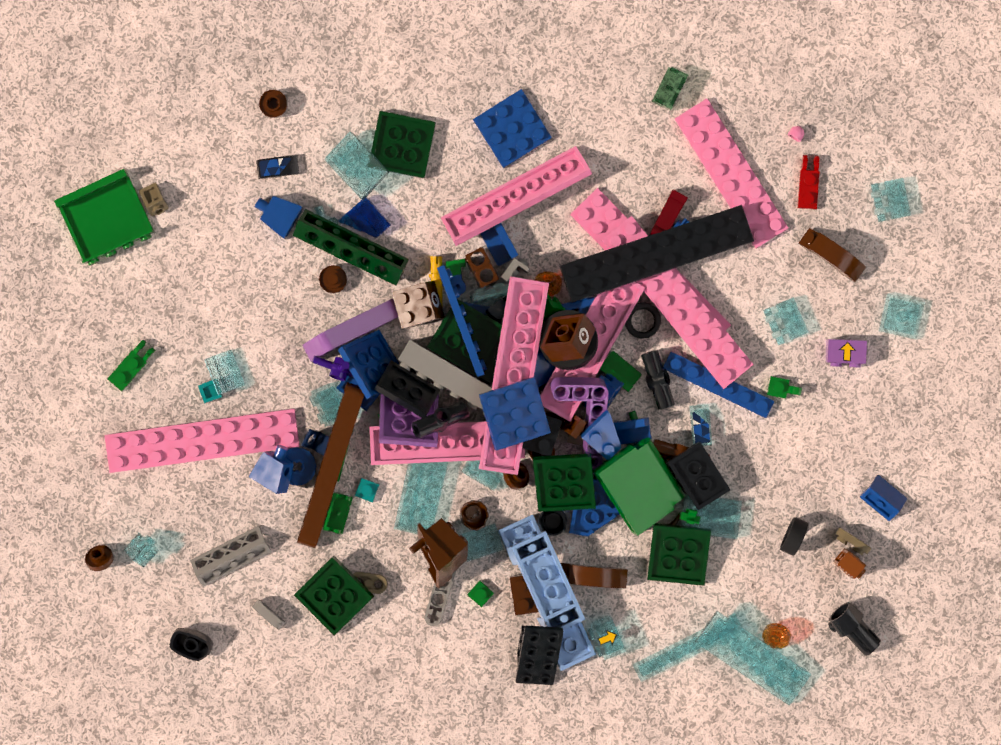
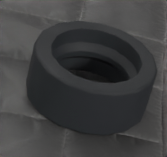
[625,302,661,339]
[780,517,808,556]

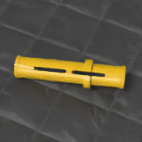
[429,256,443,309]

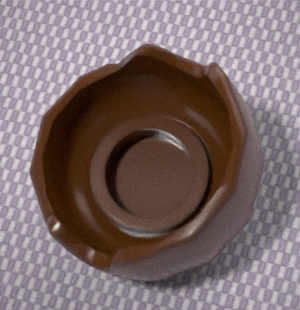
[460,500,489,531]

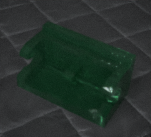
[652,67,688,111]

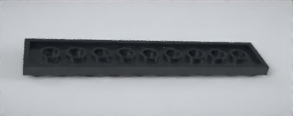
[559,205,754,303]

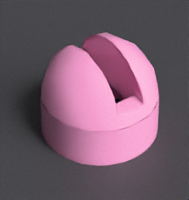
[788,126,805,142]

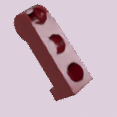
[649,189,688,236]

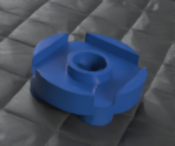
[285,447,317,486]

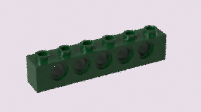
[293,209,409,286]

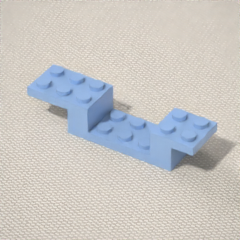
[497,515,596,671]

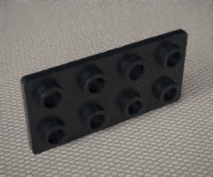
[515,626,564,685]

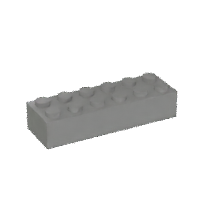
[398,340,492,415]

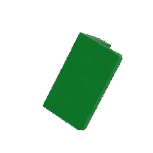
[600,351,642,392]

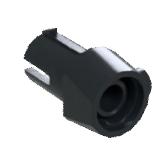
[828,602,881,656]

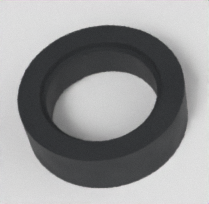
[539,310,598,370]

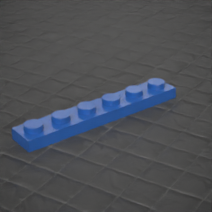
[437,265,487,377]
[663,352,774,418]

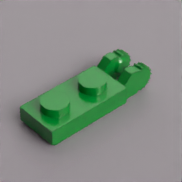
[107,340,156,392]

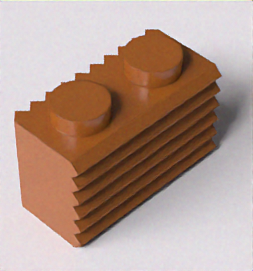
[833,548,866,579]

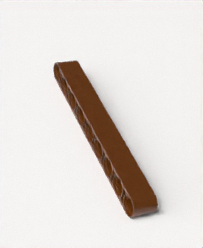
[297,382,364,548]

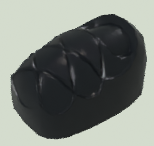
[169,628,213,661]

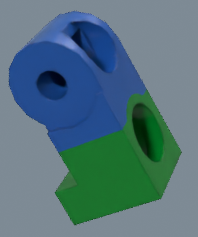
[446,259,466,295]

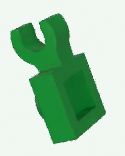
[767,376,802,399]
[679,509,701,525]

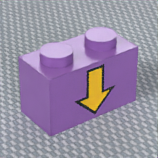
[826,339,867,368]

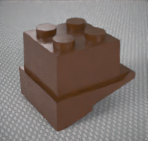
[409,518,468,589]

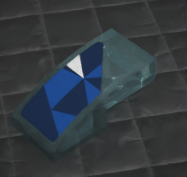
[689,404,712,446]

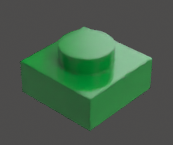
[467,580,494,608]

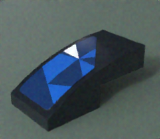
[256,155,299,179]

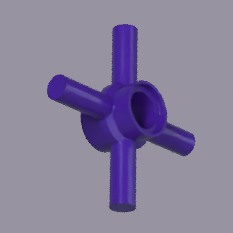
[312,355,354,381]

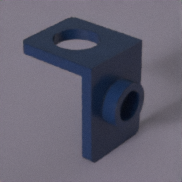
[301,429,329,456]

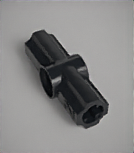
[641,350,675,410]
[411,401,469,438]

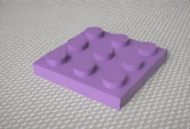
[379,393,439,448]

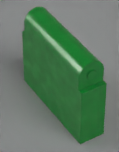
[593,438,685,536]

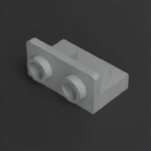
[501,258,530,283]

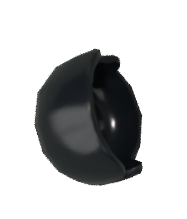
[485,295,507,321]
[538,510,567,536]

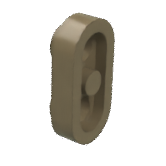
[835,527,872,555]
[353,571,388,594]

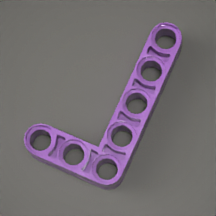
[302,299,399,362]
[550,377,608,470]

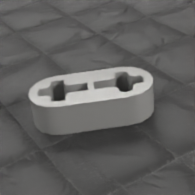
[252,599,286,630]

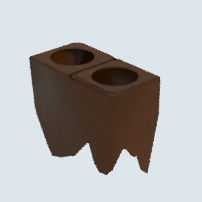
[465,246,499,290]

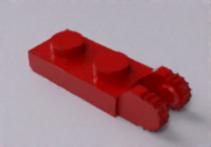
[797,155,820,210]

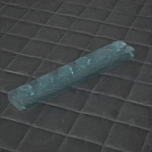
[632,613,743,682]

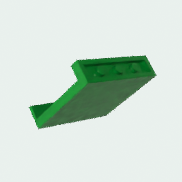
[54,169,155,266]

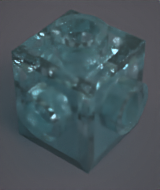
[124,533,159,568]

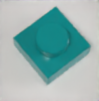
[198,379,223,404]
[355,478,379,503]

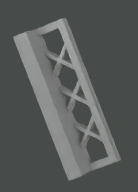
[190,526,272,587]

